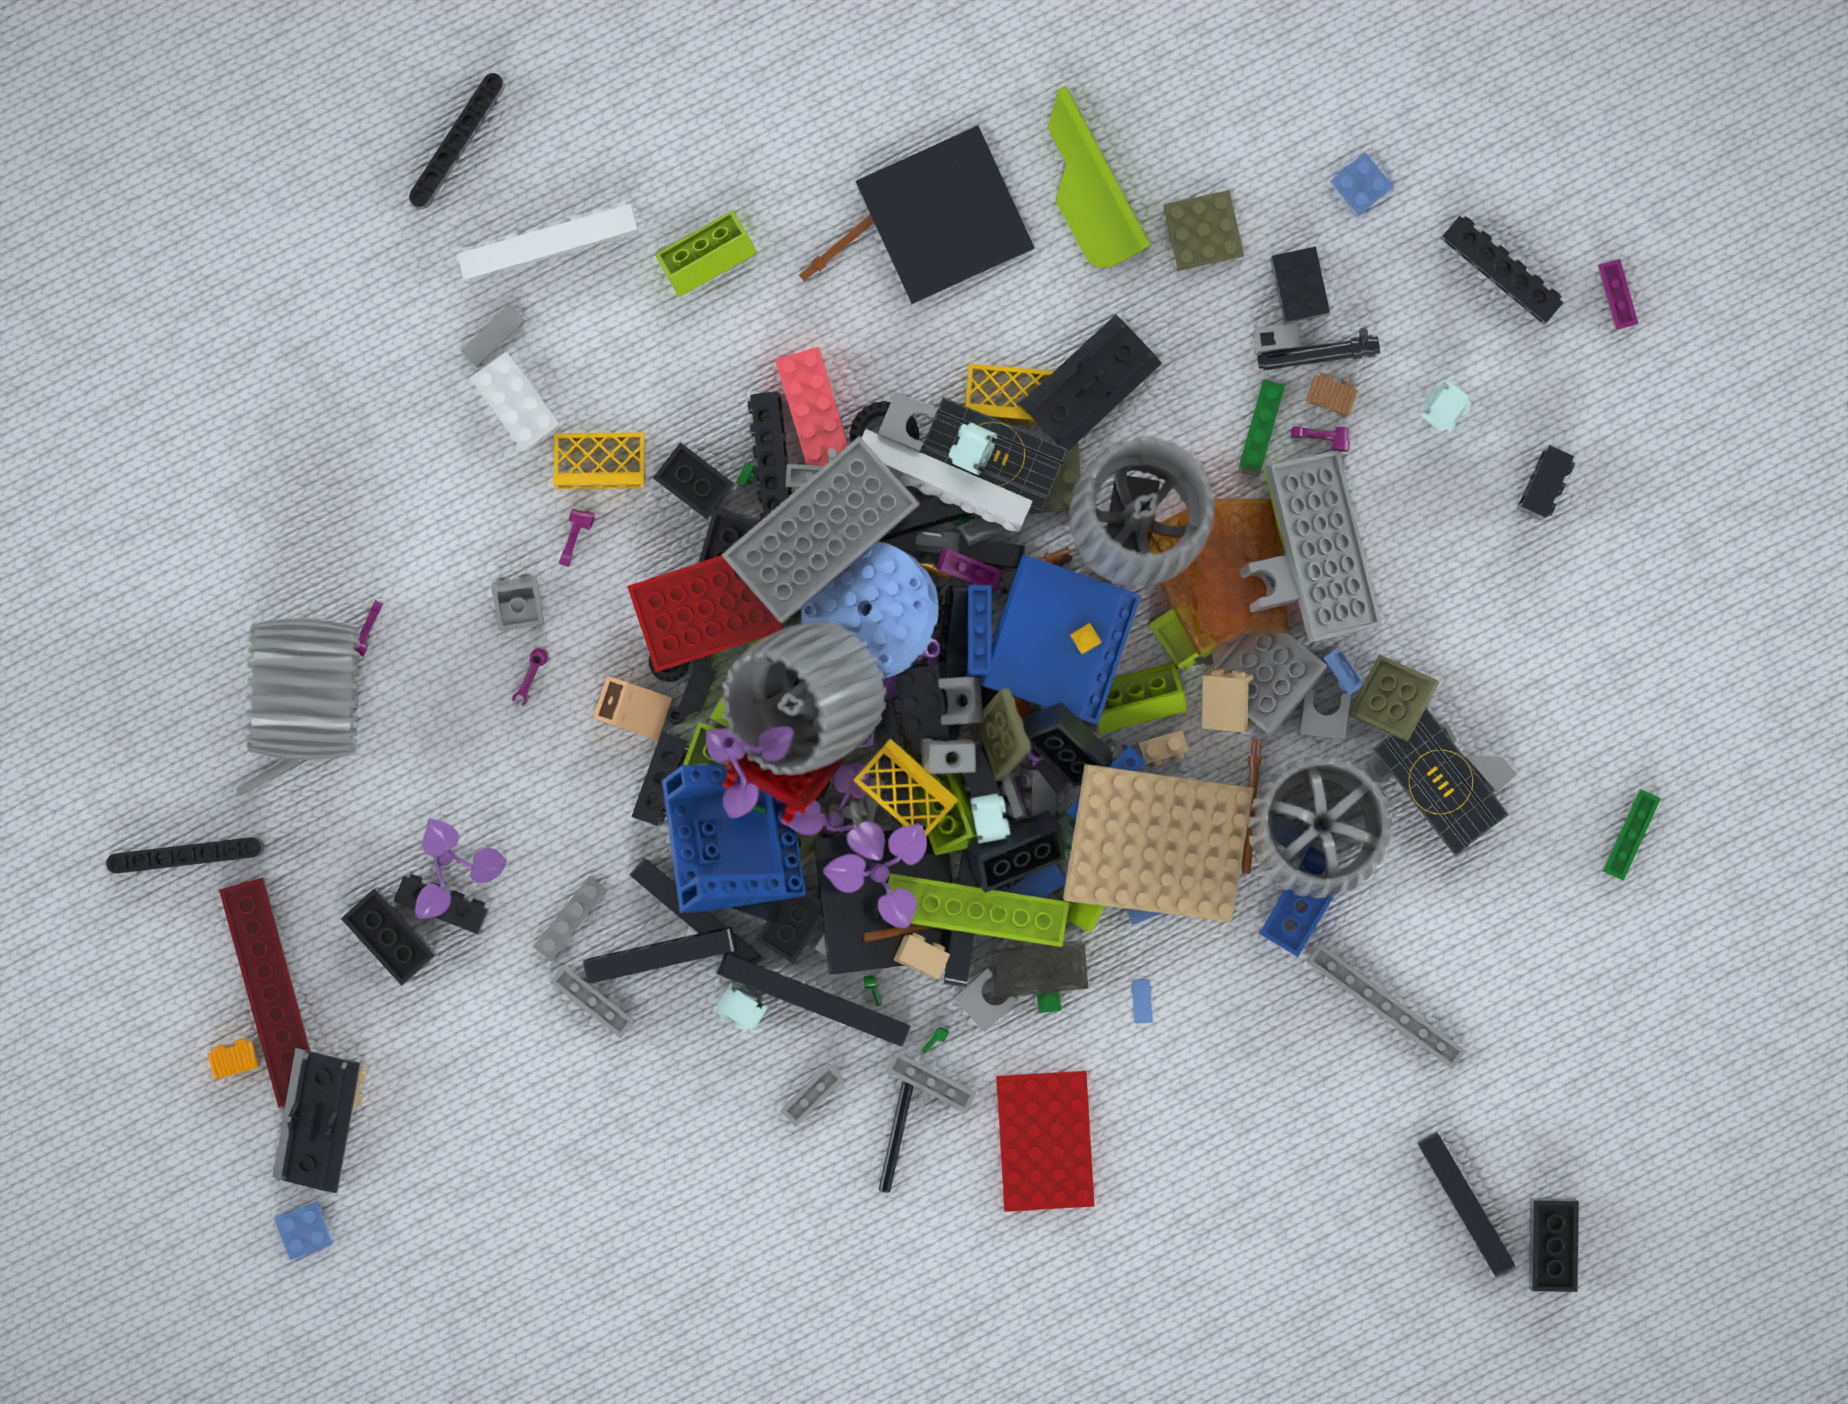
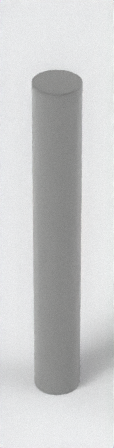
[236,759,300,796]

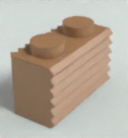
[1305,373,1358,417]

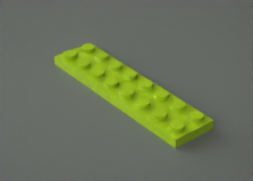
[882,874,1069,948]

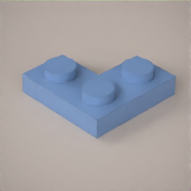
[1272,810,1323,860]

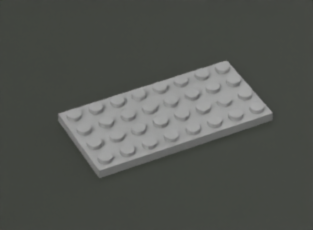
[722,436,920,624]
[1265,450,1382,643]

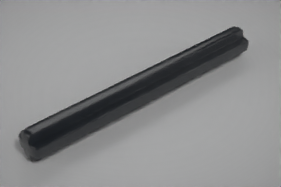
[879,1082,914,1193]

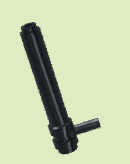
[1257,328,1380,371]

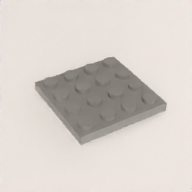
[1210,611,1329,737]

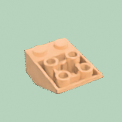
[593,675,673,740]

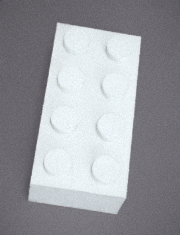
[470,351,561,452]

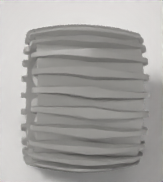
[1069,436,1215,588]
[246,618,360,760]
[721,621,886,775]
[1248,756,1392,898]

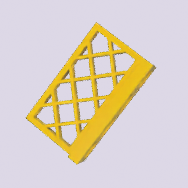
[965,364,1054,426]
[553,432,645,490]
[853,739,958,836]

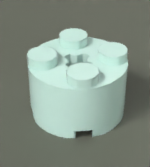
[1419,379,1471,432]
[949,423,997,475]
[970,794,1010,843]
[717,981,769,1032]

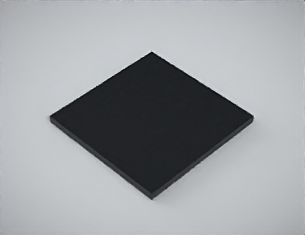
[855,125,1035,305]
[813,826,953,975]

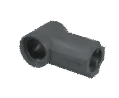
[915,531,961,555]

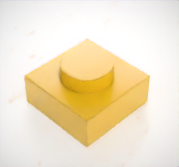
[1070,623,1101,654]

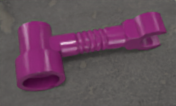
[1291,426,1350,452]
[559,509,595,567]
[355,600,384,657]
[512,647,549,706]

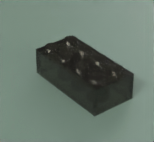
[991,940,1088,998]

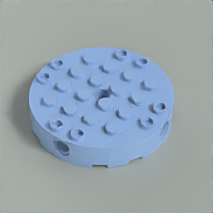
[801,542,938,679]

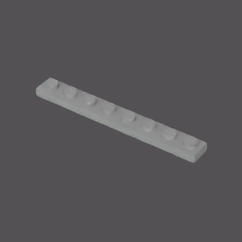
[1306,943,1466,1069]

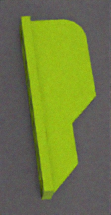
[1047,86,1152,268]

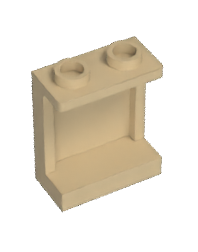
[1202,668,1253,733]

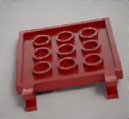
[722,752,844,824]

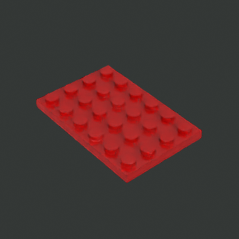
[627,555,784,672]
[996,1070,1095,1212]

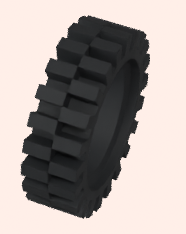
[849,401,920,444]

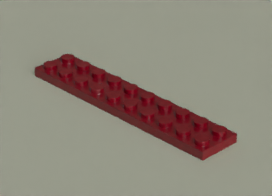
[219,877,311,1108]

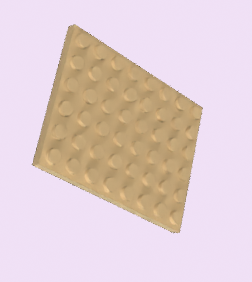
[1063,764,1254,922]

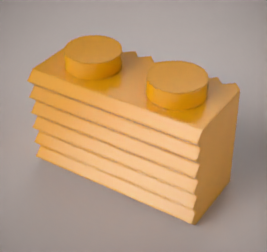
[207,1038,260,1080]

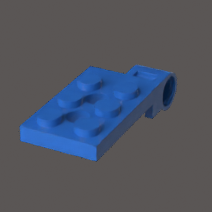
[1259,846,1333,957]

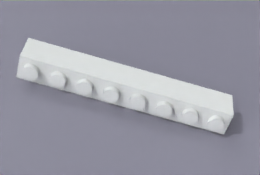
[457,202,639,282]
[862,429,1032,532]

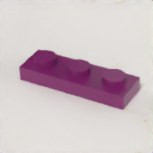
[1597,259,1639,330]
[936,548,1002,592]

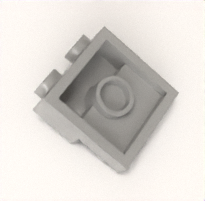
[491,573,544,631]

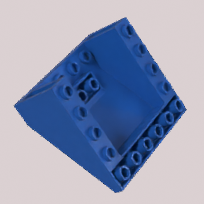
[979,555,1142,725]
[662,764,806,913]

